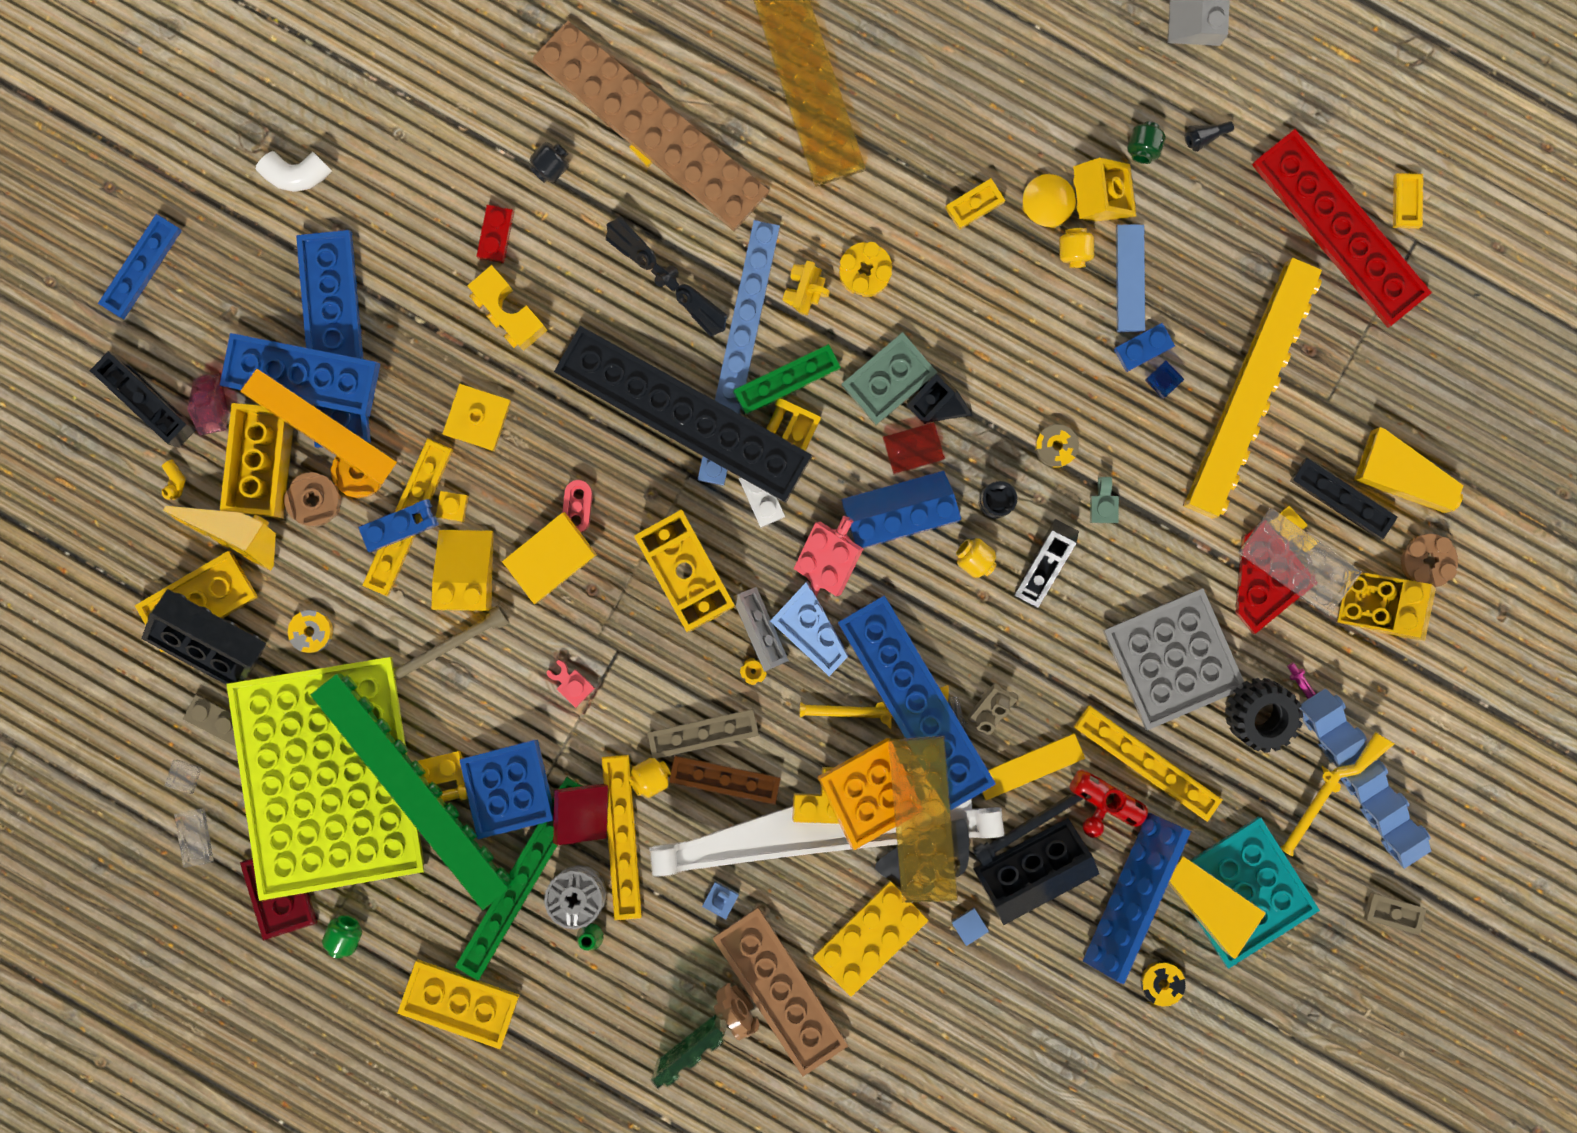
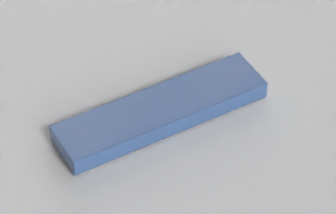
[1116,225,1145,332]

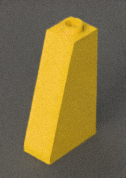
[1354,427,1464,513]
[1168,855,1266,959]

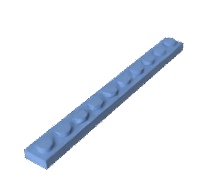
[698,220,780,486]

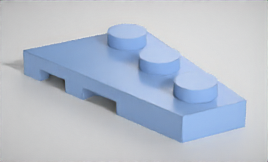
[770,581,849,676]

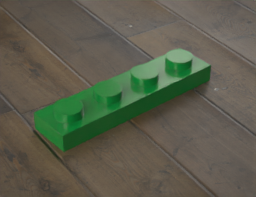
[733,344,841,415]

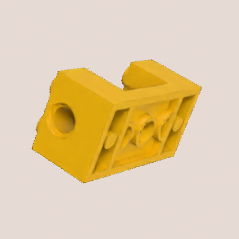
[634,509,736,633]

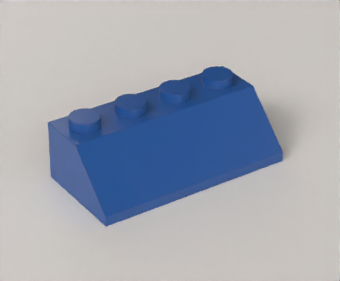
[841,471,962,549]

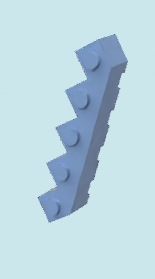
[1299,688,1431,869]

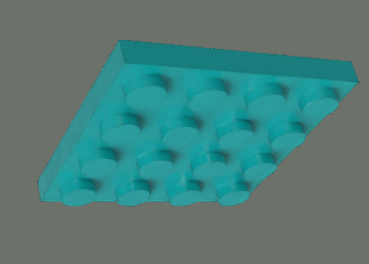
[1189,817,1320,969]

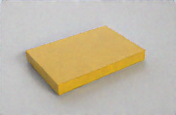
[502,512,597,604]

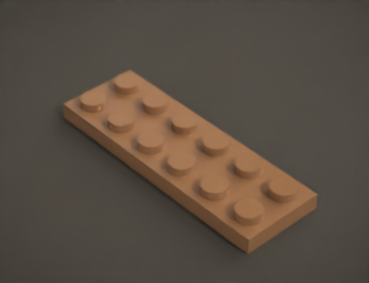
[712,907,848,1077]

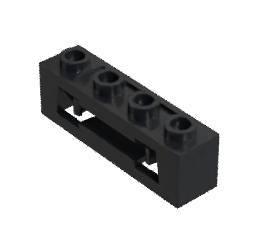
[89,351,198,448]

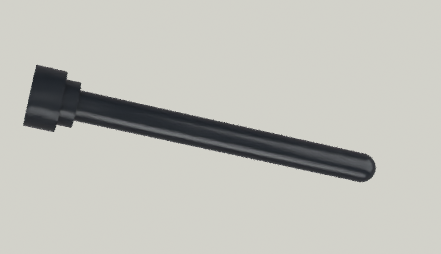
[972,792,1088,867]

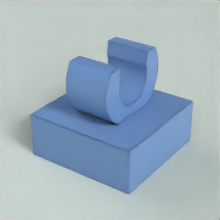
[702,881,739,919]

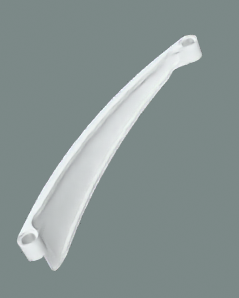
[650,766,1004,876]

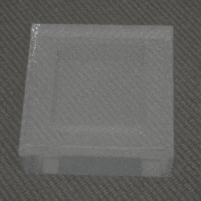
[165,760,202,794]

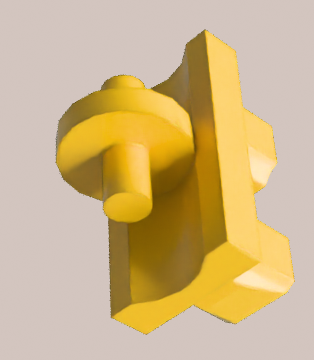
[782,261,830,316]

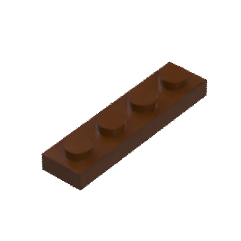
[669,755,781,805]

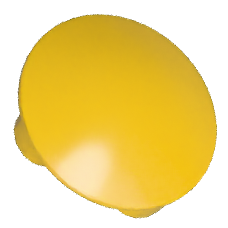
[1022,174,1076,228]

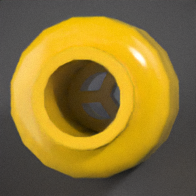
[1059,228,1095,268]
[956,538,997,578]
[629,758,671,798]

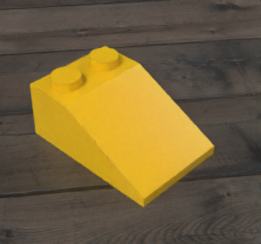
[431,530,493,611]

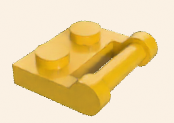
[766,398,821,451]
[417,751,468,802]

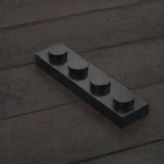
[1290,458,1398,540]

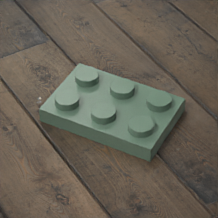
[841,332,938,425]

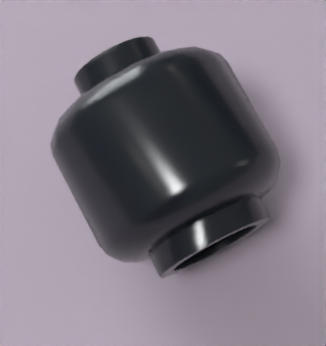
[529,142,569,183]

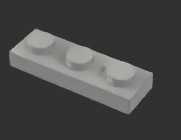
[732,587,789,672]

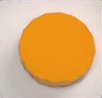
[331,456,384,498]

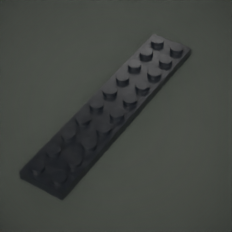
[554,325,813,503]

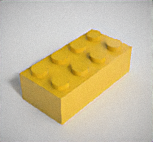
[220,403,293,519]

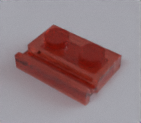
[882,422,945,475]

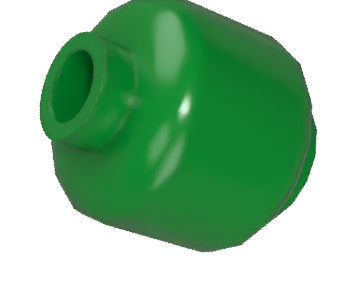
[322,915,363,958]

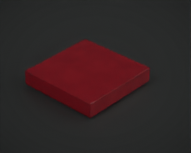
[553,784,608,845]

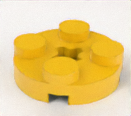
[839,242,892,297]

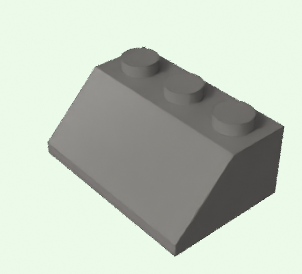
[1167,0,1230,46]

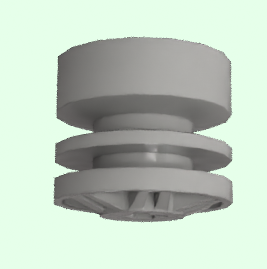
[544,865,607,929]

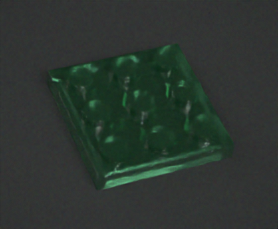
[651,1014,727,1089]

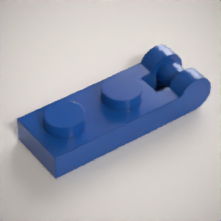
[358,499,439,553]

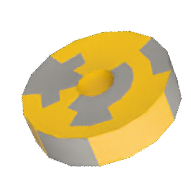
[287,610,333,653]

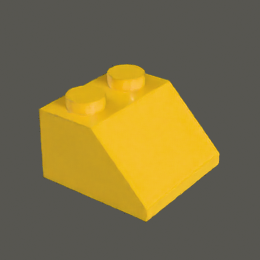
[1073,157,1136,222]

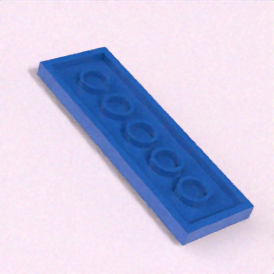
[220,333,381,417]
[1083,812,1191,984]

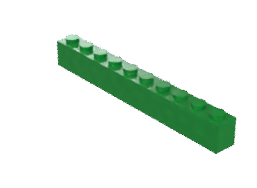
[310,674,512,911]

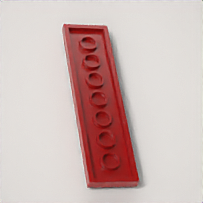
[1251,129,1432,328]

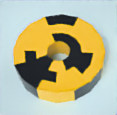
[1140,961,1186,1007]

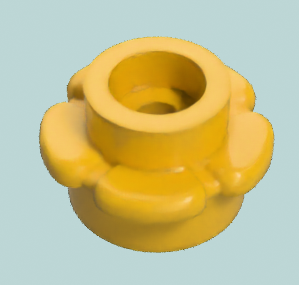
[740,658,767,685]

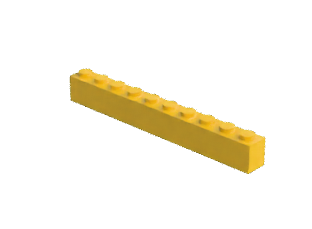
[1183,257,1322,519]

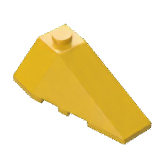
[163,506,276,571]

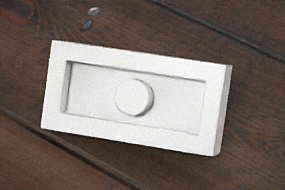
[739,478,785,528]

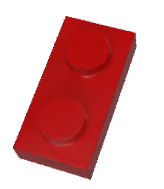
[476,205,514,264]

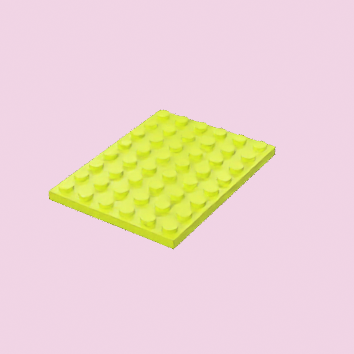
[227,657,425,901]

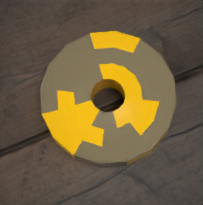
[1035,424,1079,467]

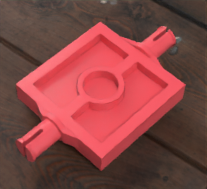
[794,516,863,597]

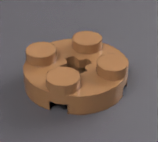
[284,472,341,527]
[1401,534,1458,587]
[714,983,759,1040]

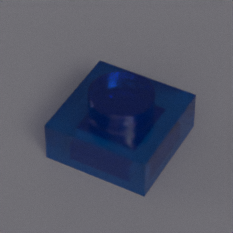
[1145,360,1185,399]

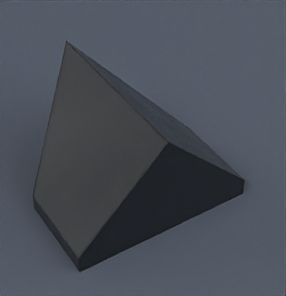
[907,372,973,425]

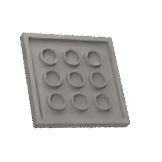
[1102,588,1244,730]

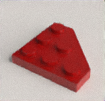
[1236,520,1318,634]

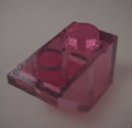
[187,374,229,436]

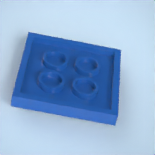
[460,740,554,840]

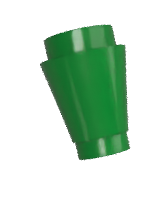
[577,923,604,951]

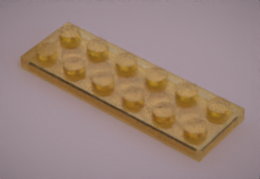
[888,736,958,903]

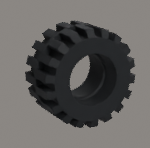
[1225,678,1303,753]

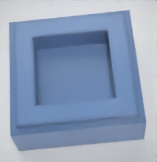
[951,907,989,946]

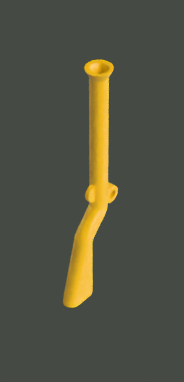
[799,685,949,729]
[1280,732,1395,856]

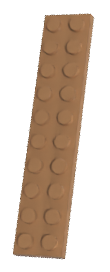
[533,21,769,232]

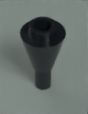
[1185,121,1234,152]

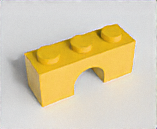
[467,265,548,351]

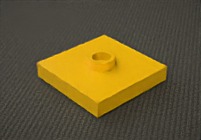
[442,384,512,452]

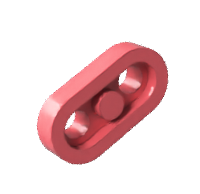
[563,480,593,533]

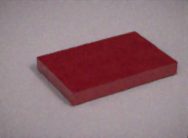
[240,858,317,941]

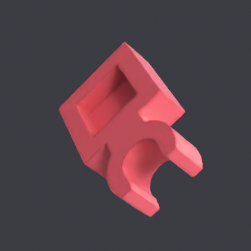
[546,660,595,708]

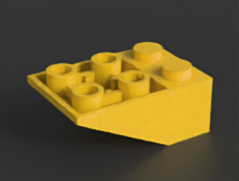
[1337,570,1436,641]

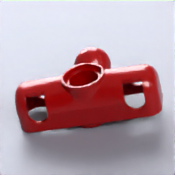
[1069,770,1148,838]

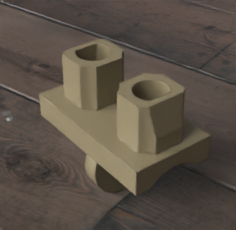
[968,683,1018,735]

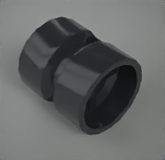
[978,481,1018,519]

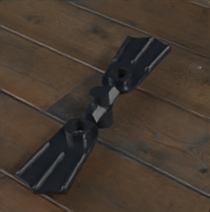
[605,216,727,337]

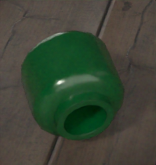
[1127,121,1166,164]

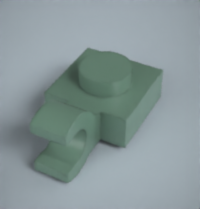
[1090,477,1119,523]

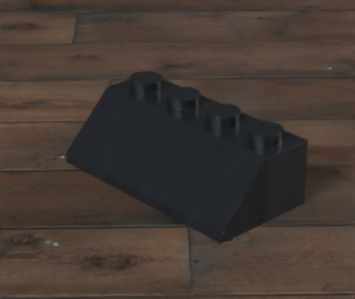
[141,589,267,685]
[973,818,1100,925]

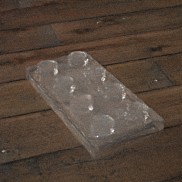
[1238,508,1362,616]

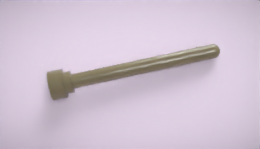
[394,604,510,680]

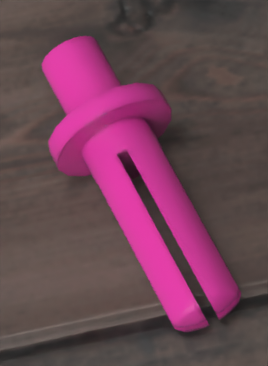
[1287,662,1316,699]

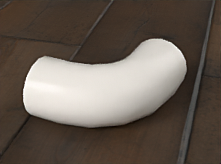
[255,151,332,192]

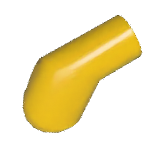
[161,459,186,500]

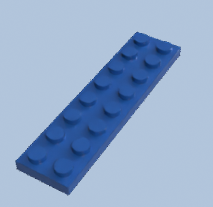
[296,230,371,448]
[838,595,996,812]

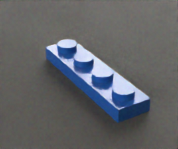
[98,214,182,319]

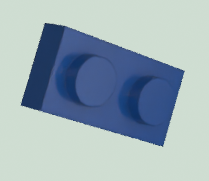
[1114,323,1175,373]

